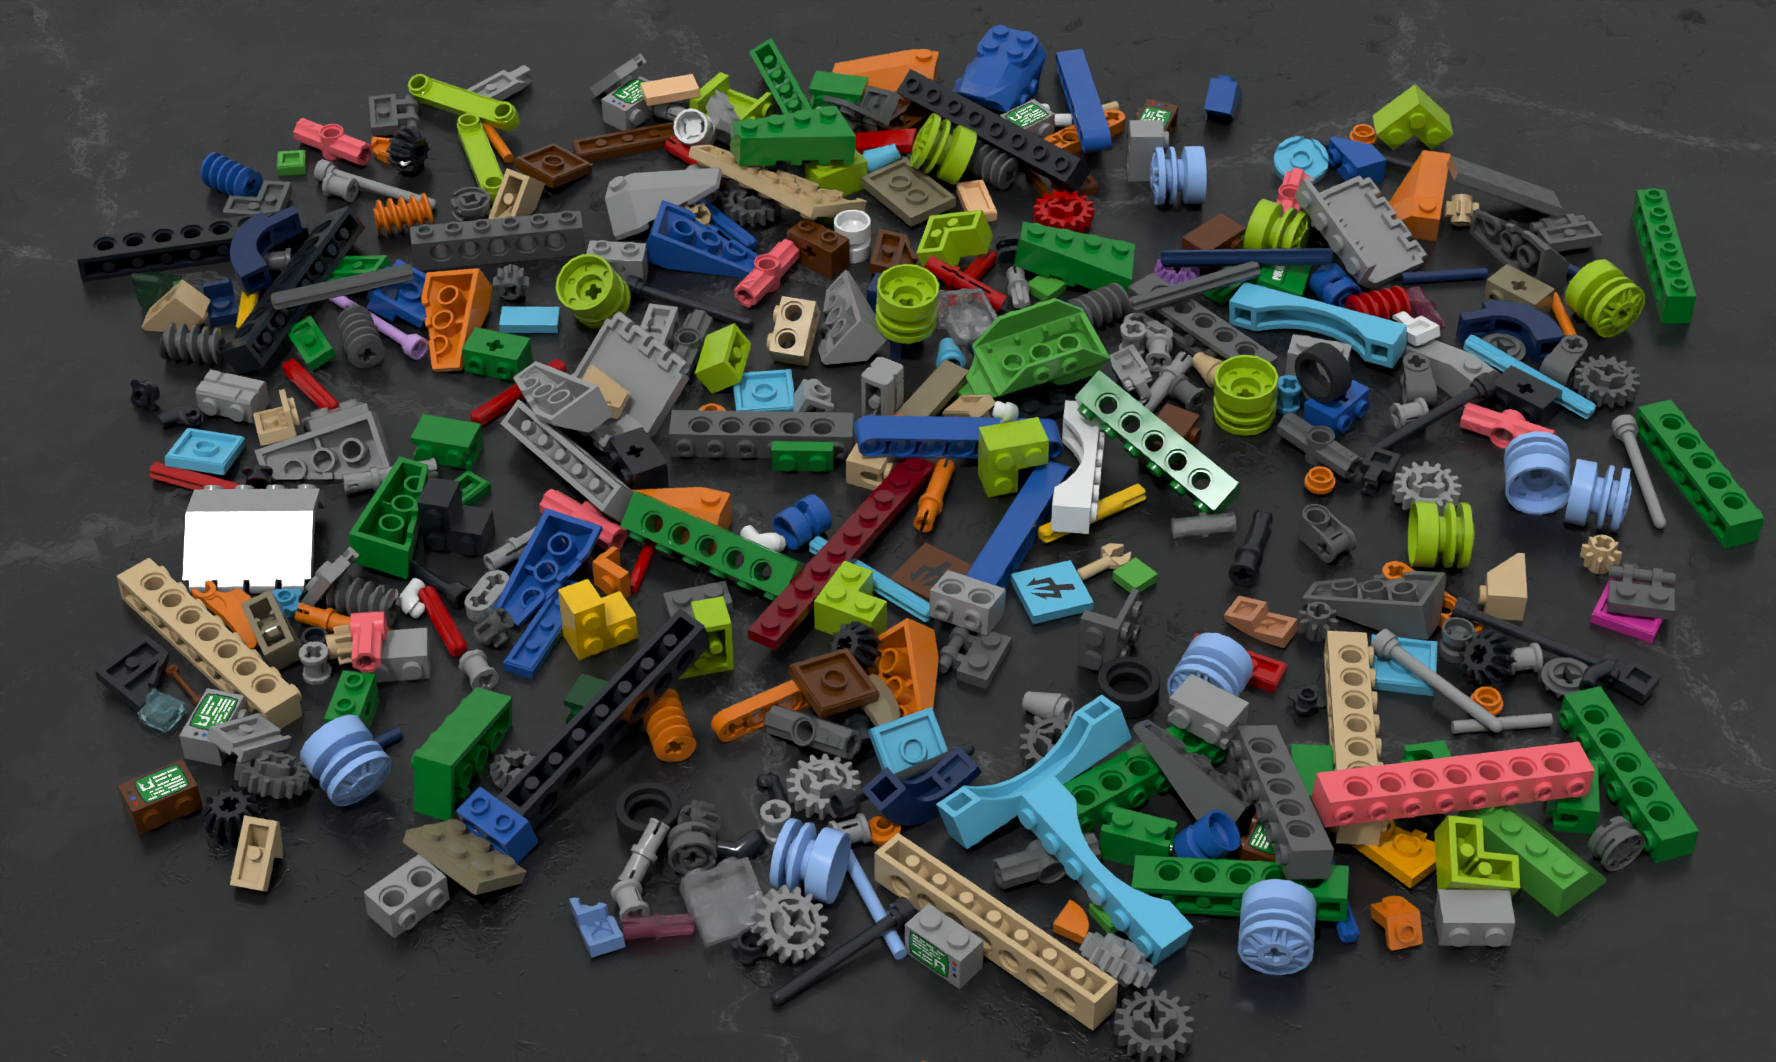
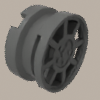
[451,187,491,222]
[1588,816,1645,871]
[667,821,718,875]

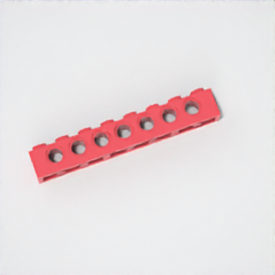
[1311,742,1595,827]

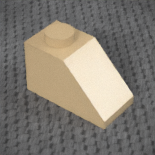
[488,168,545,219]
[141,279,210,332]
[1478,553,1527,621]

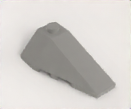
[605,168,722,241]
[818,270,887,365]
[1401,339,1501,407]
[513,361,613,433]
[254,411,391,480]

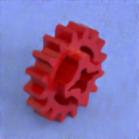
[1033,189,1094,233]

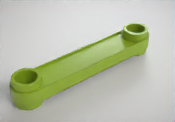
[408,74,520,132]
[457,113,503,206]

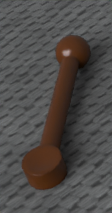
[165,664,202,707]

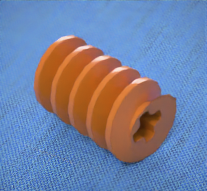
[373,193,434,236]
[642,688,696,762]

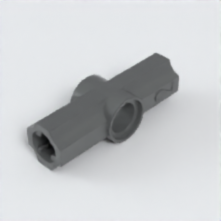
[672,309,713,377]
[1276,412,1363,481]
[764,705,862,759]
[992,832,1101,889]

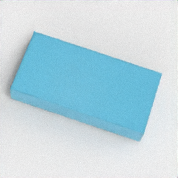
[499,306,561,333]

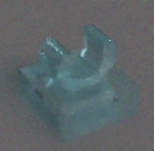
[138,688,187,733]

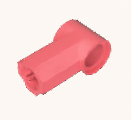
[350,611,387,673]

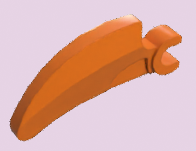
[192,580,259,650]

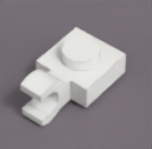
[1392,311,1440,346]

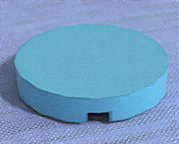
[1273,136,1329,185]

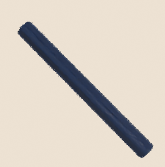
[1160,248,1333,267]

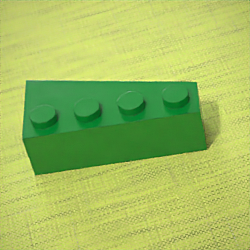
[730,106,856,166]
[1014,221,1135,292]
[349,456,428,579]
[411,687,512,821]

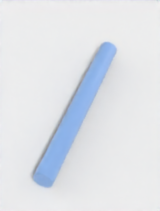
[847,849,908,959]

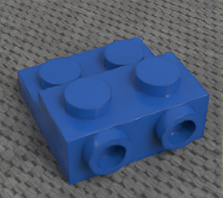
[366,259,426,329]

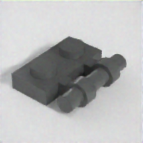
[369,94,420,137]
[1529,214,1602,253]
[1607,564,1676,620]
[937,626,1012,689]

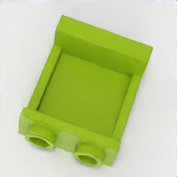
[689,72,775,121]

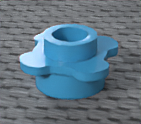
[272,588,302,618]

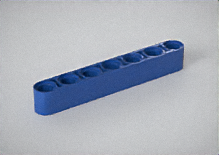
[1055,49,1112,153]
[854,415,1063,459]
[966,460,1073,589]

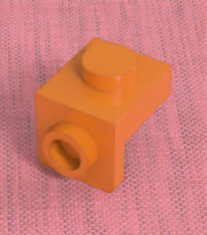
[592,546,631,599]
[1370,896,1423,951]

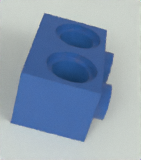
[456,787,538,864]

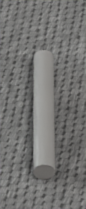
[1451,713,1553,734]

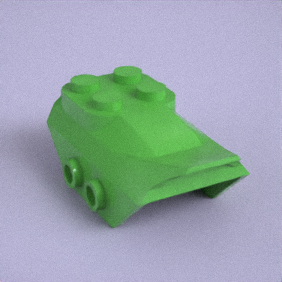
[966,298,1111,398]

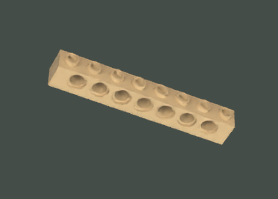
[117,558,303,729]
[1324,631,1388,846]
[874,833,1118,1030]

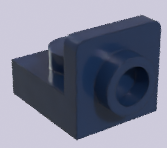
[202,279,238,327]

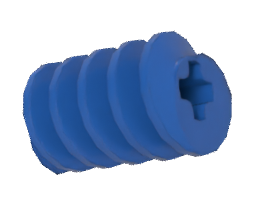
[200,152,263,197]

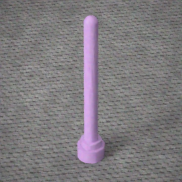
[329,296,429,360]

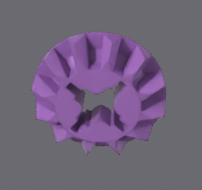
[1154,259,1200,285]

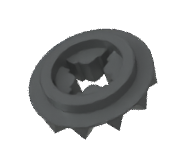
[1482,333,1526,365]
[1540,657,1588,699]
[490,746,537,789]

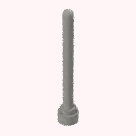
[314,159,437,210]
[1611,415,1666,529]
[1371,629,1503,733]

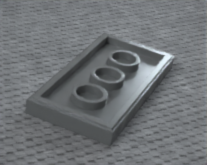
[1447,156,1563,218]

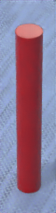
[630,539,657,593]

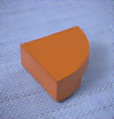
[371,137,392,164]
[1053,900,1089,944]

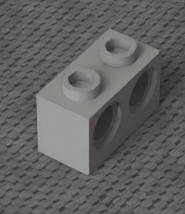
[640,303,679,350]
[929,570,1006,635]
[364,854,450,938]

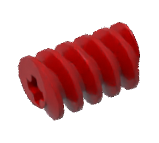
[1345,286,1411,322]

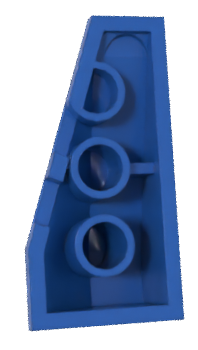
[646,200,759,278]
[494,508,603,628]

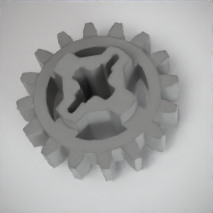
[1392,461,1462,516]
[786,754,861,820]
[751,885,829,964]
[1079,932,1156,988]

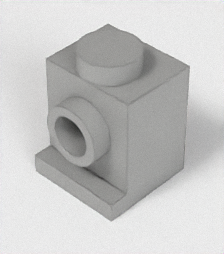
[794,379,834,412]

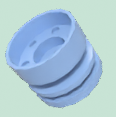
[1150,146,1207,205]
[1504,431,1572,515]
[1564,459,1632,533]
[1167,633,1253,697]
[300,715,393,806]
[769,818,851,904]
[1237,879,1317,975]

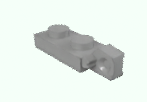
[467,65,532,101]
[705,89,740,135]
[1109,344,1153,400]

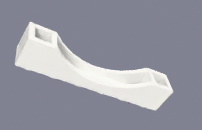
[1051,400,1105,534]

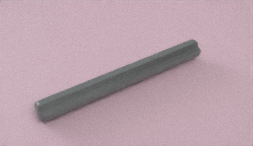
[1128,261,1261,313]
[271,264,414,310]

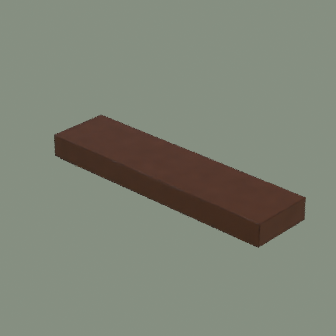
[572,122,677,162]

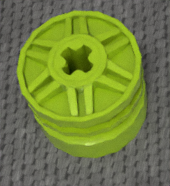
[910,113,977,185]
[1243,199,1312,249]
[556,254,631,329]
[1565,259,1645,338]
[875,264,939,344]
[1213,355,1278,436]
[1408,501,1475,569]

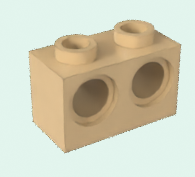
[766,296,820,366]

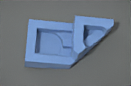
[569,897,625,958]

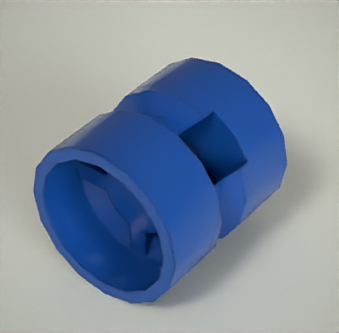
[1309,263,1362,308]
[772,494,832,550]
[1174,810,1241,859]

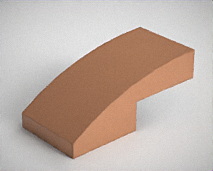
[1224,596,1299,648]

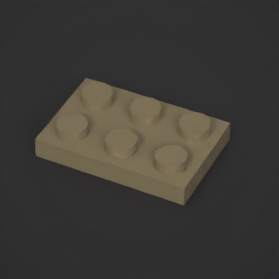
[861,157,956,227]
[403,819,527,895]

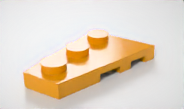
[1330,819,1436,888]

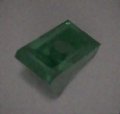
[131,272,182,308]

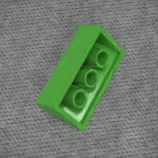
[1458,805,1606,917]

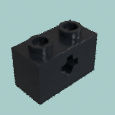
[1488,365,1563,427]
[606,427,669,490]

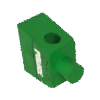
[1243,265,1312,297]

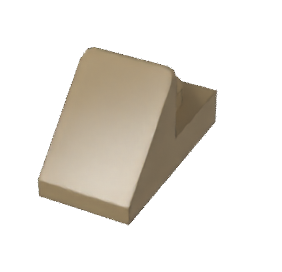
[230,816,284,892]

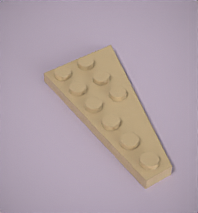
[689,144,867,220]

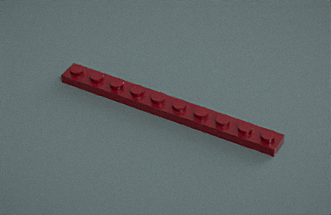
[748,458,935,651]

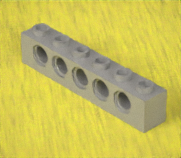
[500,399,634,522]

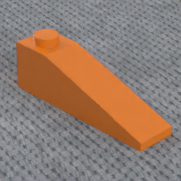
[832,49,939,92]
[1389,150,1451,241]
[421,268,493,372]
[605,487,732,556]
[867,618,939,718]

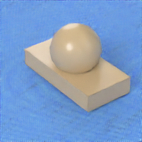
[942,395,995,418]

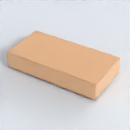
[640,74,700,106]
[956,180,997,222]

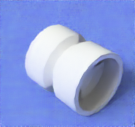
[673,108,718,146]
[834,210,871,264]

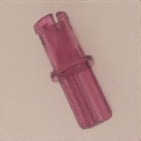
[1407,286,1446,330]
[622,912,694,941]

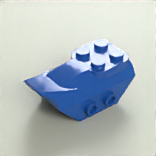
[952,25,1046,113]

